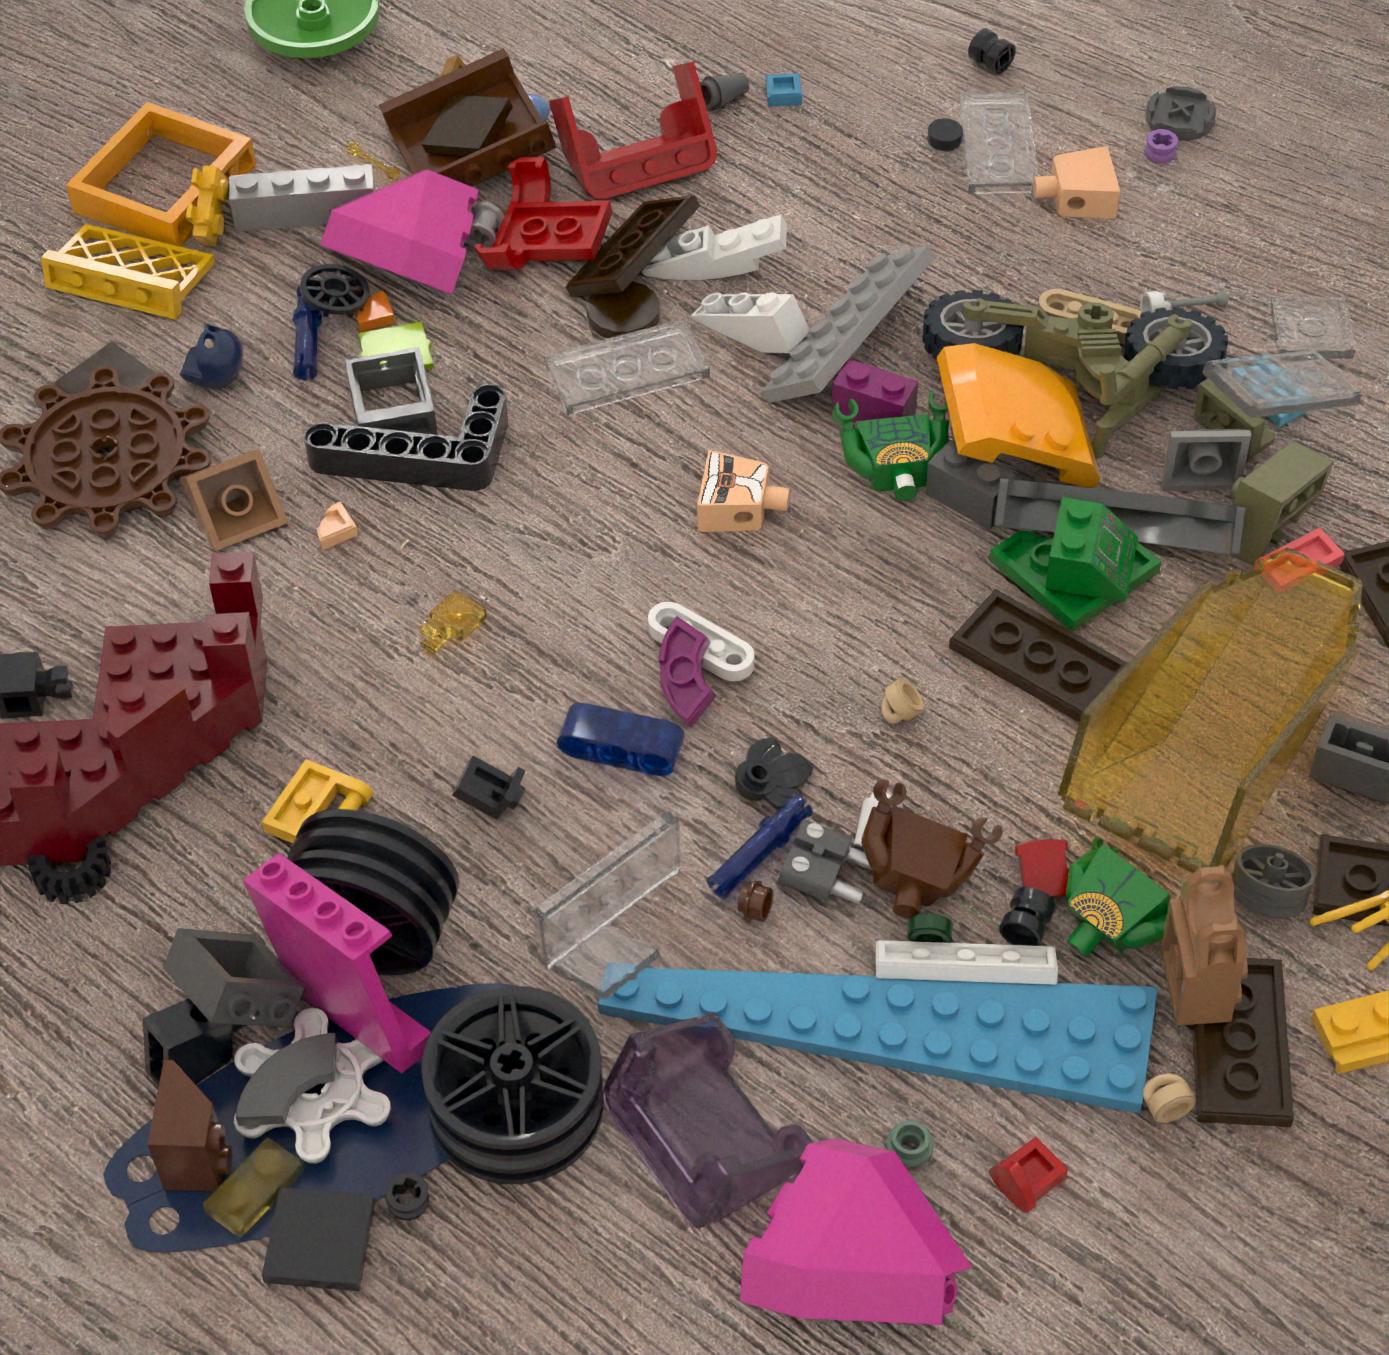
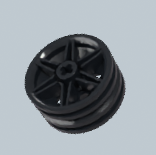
[287,809,460,975]
[422,986,604,1185]

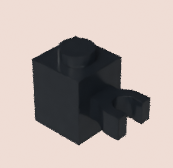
[0,652,73,719]

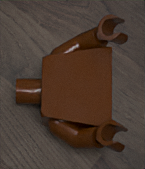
[861,779,1003,918]

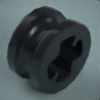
[385,1172,429,1221]

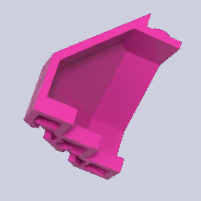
[320,170,478,294]
[740,1138,972,1325]

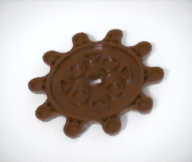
[0,365,211,538]

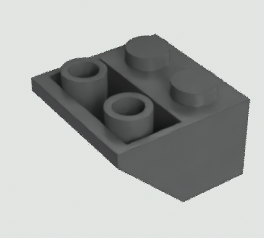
[1309,710,1389,804]

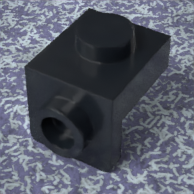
[452,756,526,820]

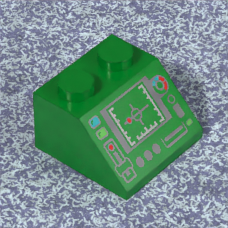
[1045,497,1138,602]

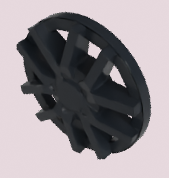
[300,264,370,317]

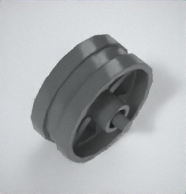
[1231,844,1316,918]

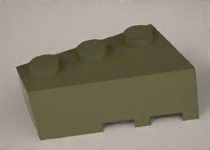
[1230,441,1334,566]

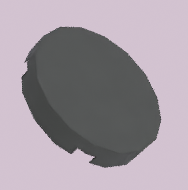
[1146,86,1216,141]

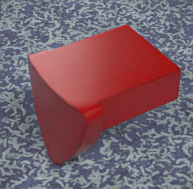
[1015,839,1069,896]
[989,1137,1068,1213]

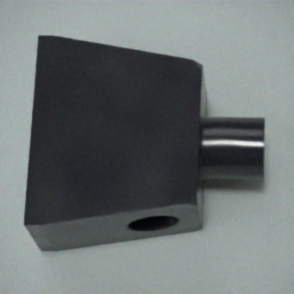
[143,999,248,1087]

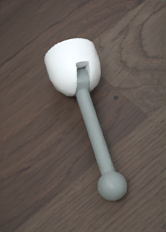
[1140,291,1229,313]

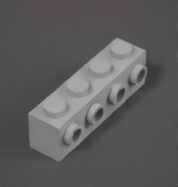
[229,164,376,232]

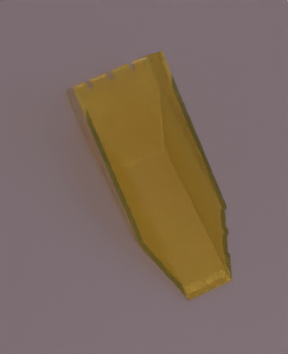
[1058,548,1362,873]

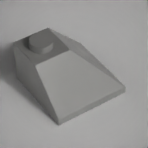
[1161,429,1251,491]

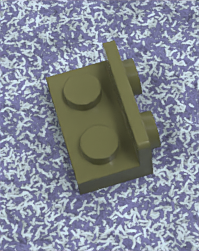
[1194,377,1275,460]

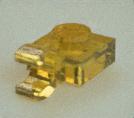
[419,589,487,654]

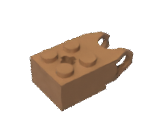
[1161,866,1248,1026]

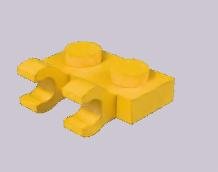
[185,165,229,246]

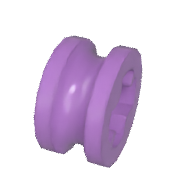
[1145,129,1178,163]

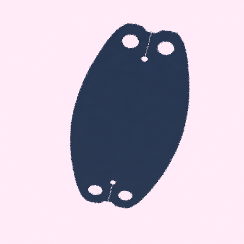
[103,983,533,1252]

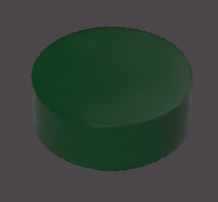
[907,913,953,943]

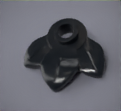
[734,738,813,811]

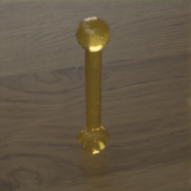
[346,141,400,180]

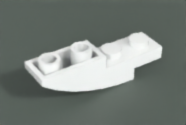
[642,214,787,280]

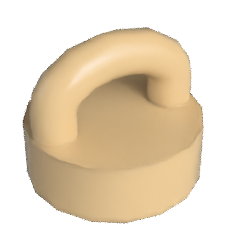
[881,678,924,724]
[1142,1073,1196,1123]

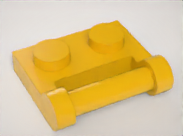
[262,759,373,843]

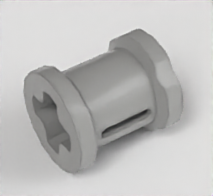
[466,202,503,248]

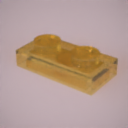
[203,1137,304,1238]

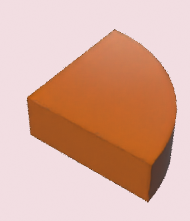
[357,290,395,332]

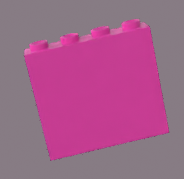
[243,853,431,1074]

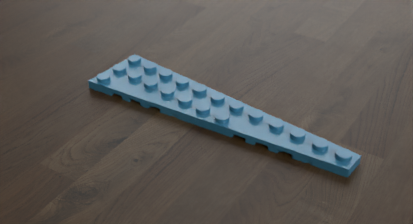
[598,966,1158,1114]

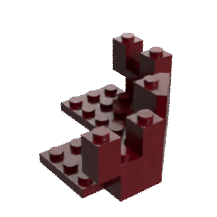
[0,551,267,866]

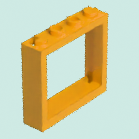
[66,102,256,247]

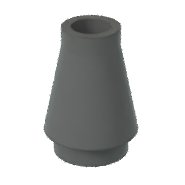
[700,73,749,110]

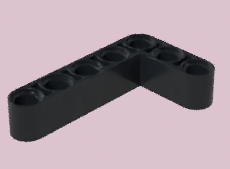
[304,384,508,491]

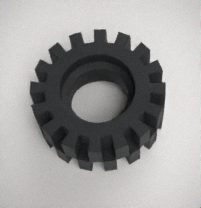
[27,835,111,904]

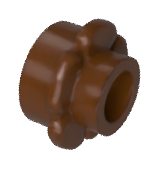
[737,881,773,923]

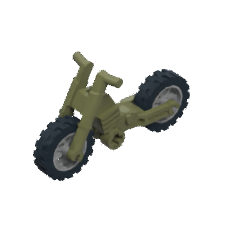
[922,290,1228,458]

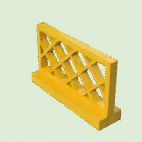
[41,224,215,320]

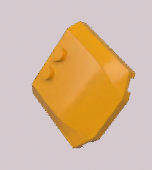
[937,343,1101,488]

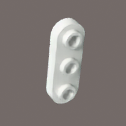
[648,602,754,681]

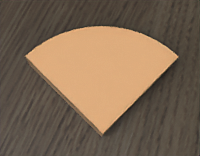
[317,501,358,550]

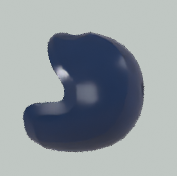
[179,324,244,389]

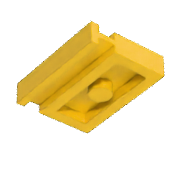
[1311,990,1389,1074]

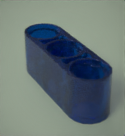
[556,703,685,776]

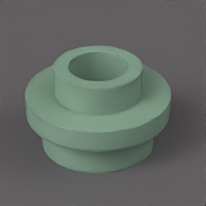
[886,1121,934,1168]

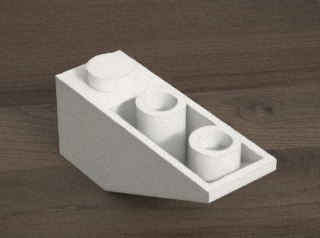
[691,292,810,353]

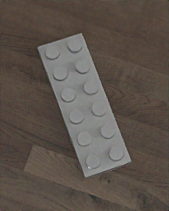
[761,245,935,403]

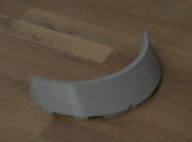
[994,478,1245,556]

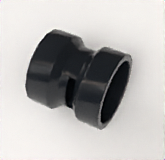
[968,28,1016,74]
[999,887,1056,946]

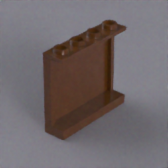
[378,48,556,187]

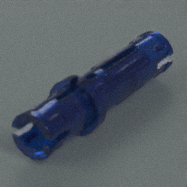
[292,286,322,381]
[706,794,813,899]

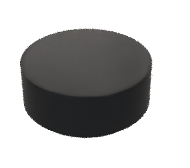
[927,118,963,151]

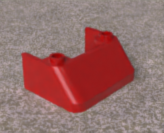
[549,61,717,199]

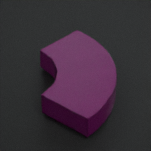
[659,616,716,728]

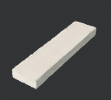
[875,940,1058,985]

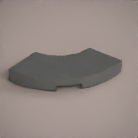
[236,1033,337,1126]

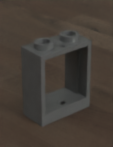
[345,347,438,435]
[163,928,305,1027]

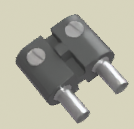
[778,819,873,905]

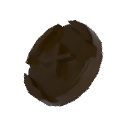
[587,281,660,341]

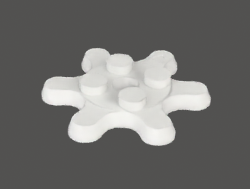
[234,1008,391,1164]

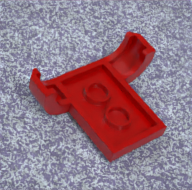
[474,157,613,270]

